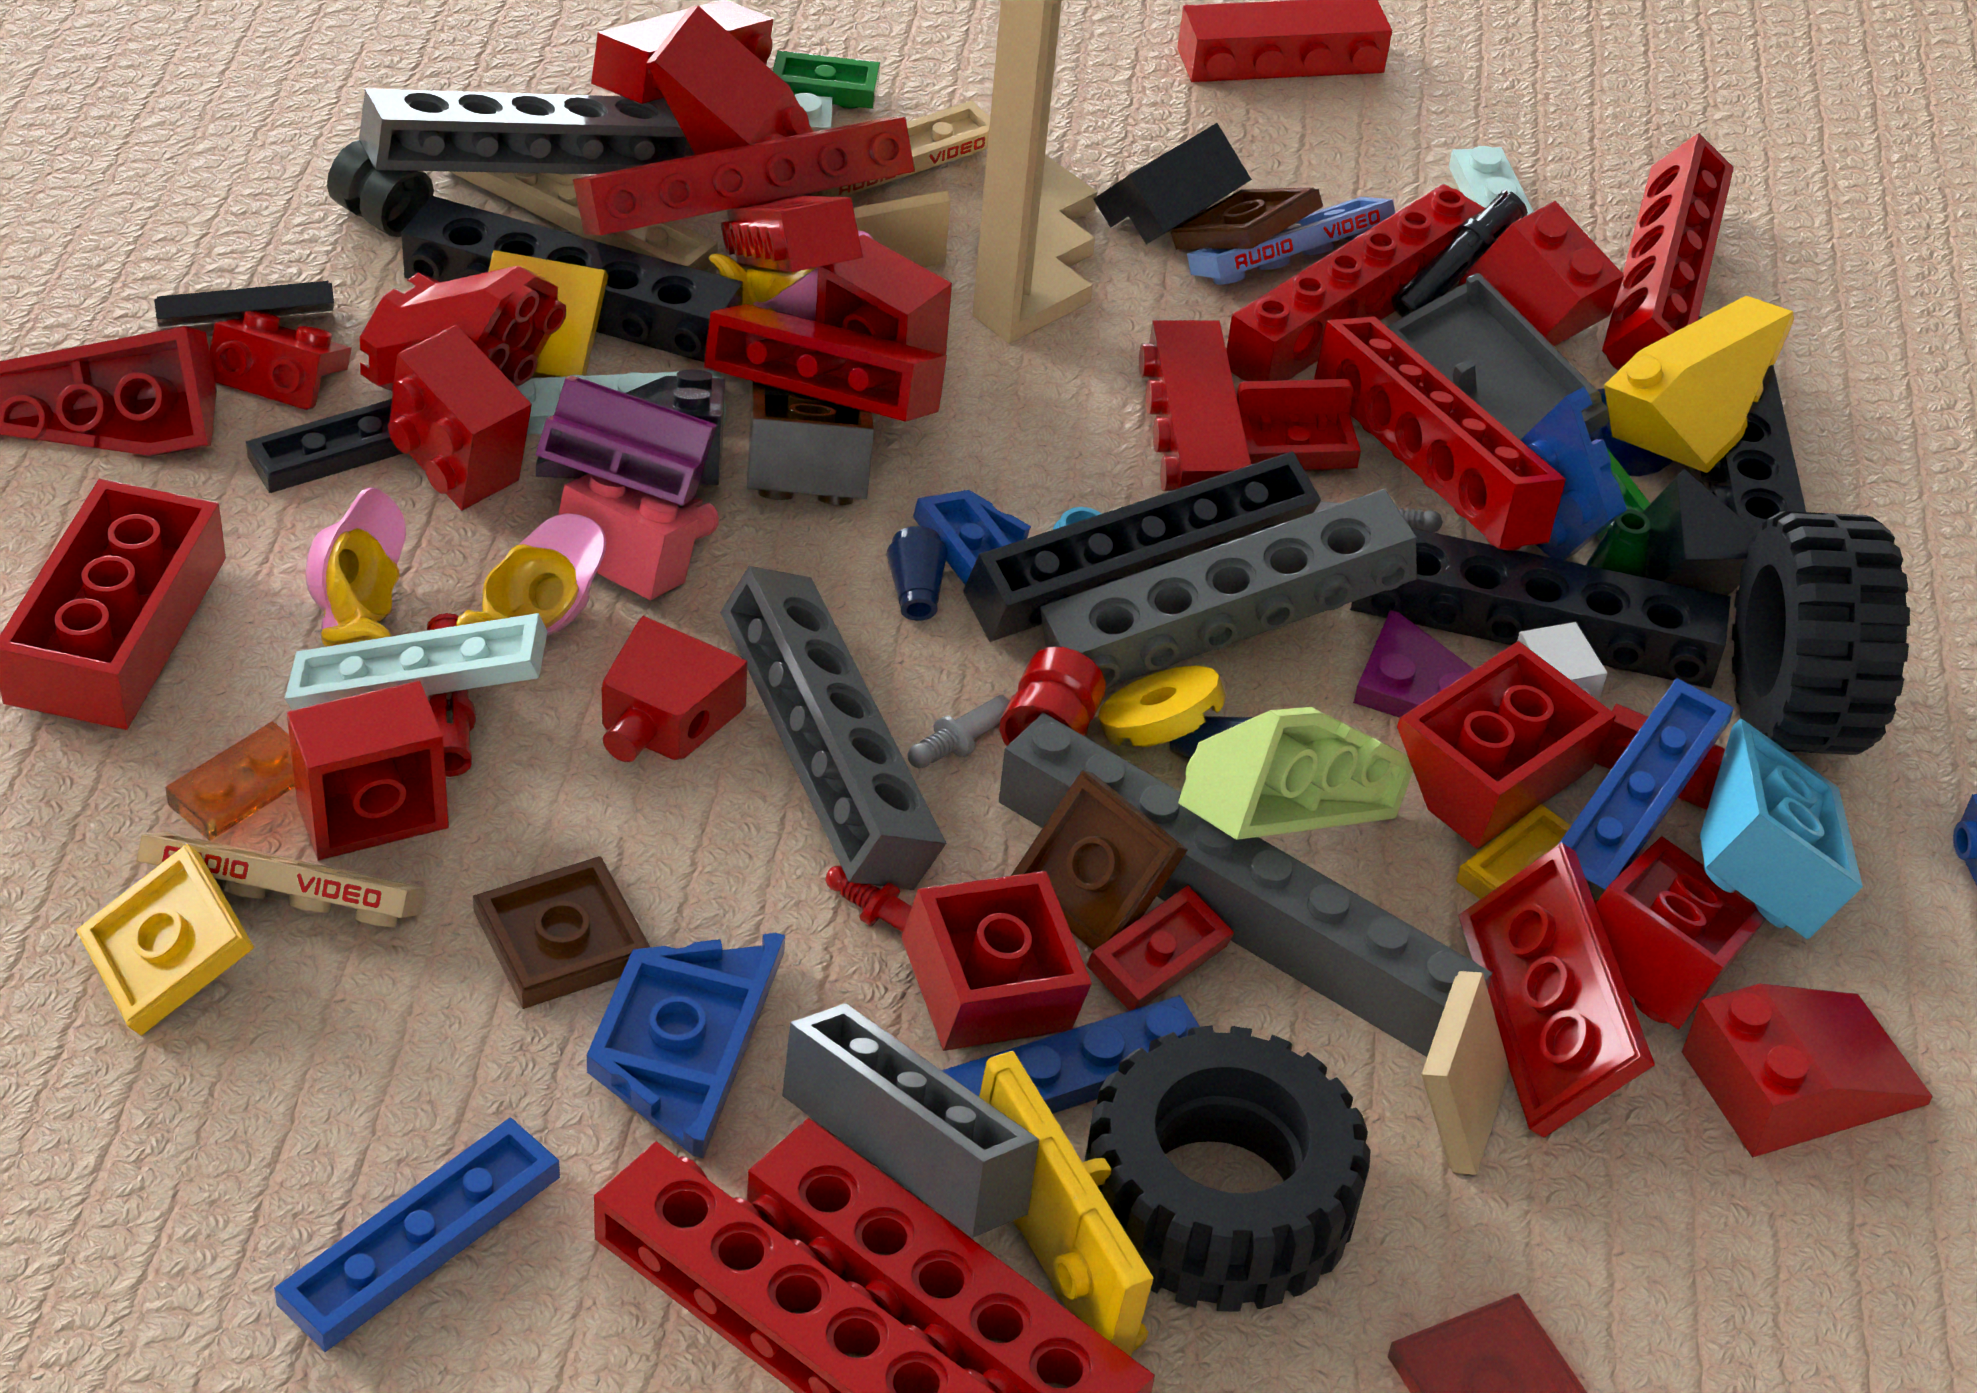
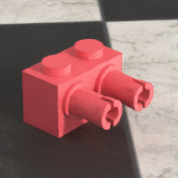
[558,474,719,601]

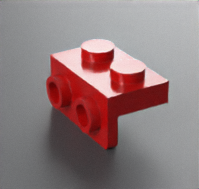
[210,311,352,410]
[1237,379,1361,470]

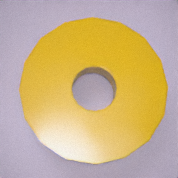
[1098,665,1226,747]

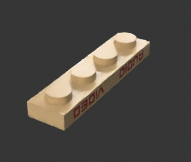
[810,100,990,197]
[136,832,426,927]

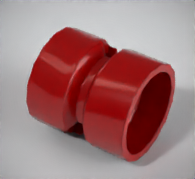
[999,647,1106,746]

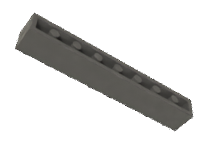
[999,713,1492,1057]

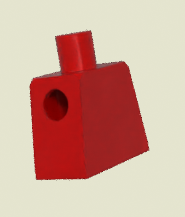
[601,616,748,762]

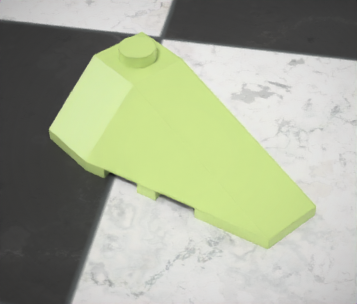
[1178,707,1413,840]

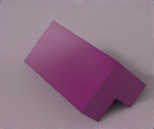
[535,376,717,505]

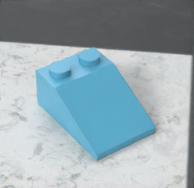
[1700,718,1863,940]

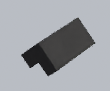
[1093,123,1252,245]

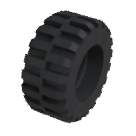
[1732,511,1910,755]
[1084,1025,1371,1312]

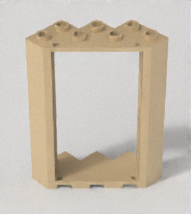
[972,0,1098,344]

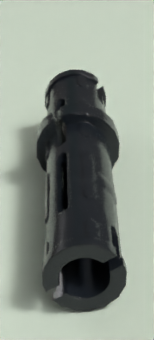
[1392,190,1528,318]

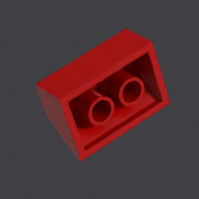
[1397,641,1616,849]

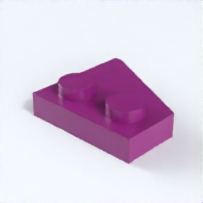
[1353,610,1474,718]

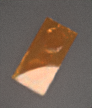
[165,721,295,841]

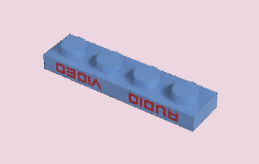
[1187,197,1395,285]

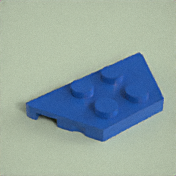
[1521,386,1627,560]
[587,933,785,1158]

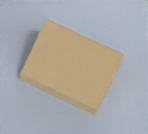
[853,190,951,267]

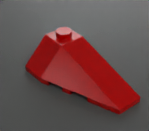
[0,326,217,456]

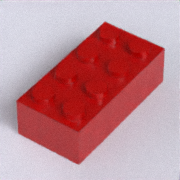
[0,478,226,730]

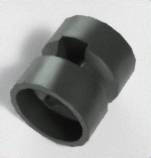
[327,140,434,237]

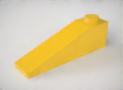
[1604,295,1794,473]

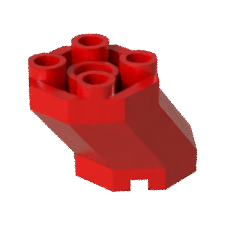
[360,265,566,391]

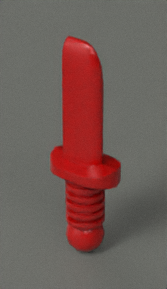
[825,865,912,932]

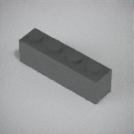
[782,1003,1039,1238]

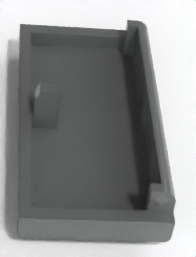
[1387,273,1609,440]

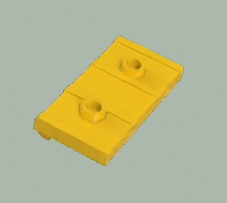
[979,1051,1154,1357]

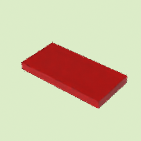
[1458,842,1655,1138]

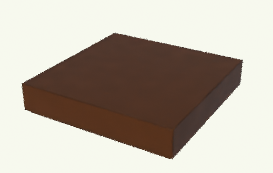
[1171,187,1323,250]
[1011,770,1188,951]
[473,856,650,1009]

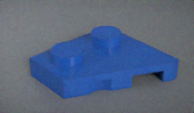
[913,490,1031,585]

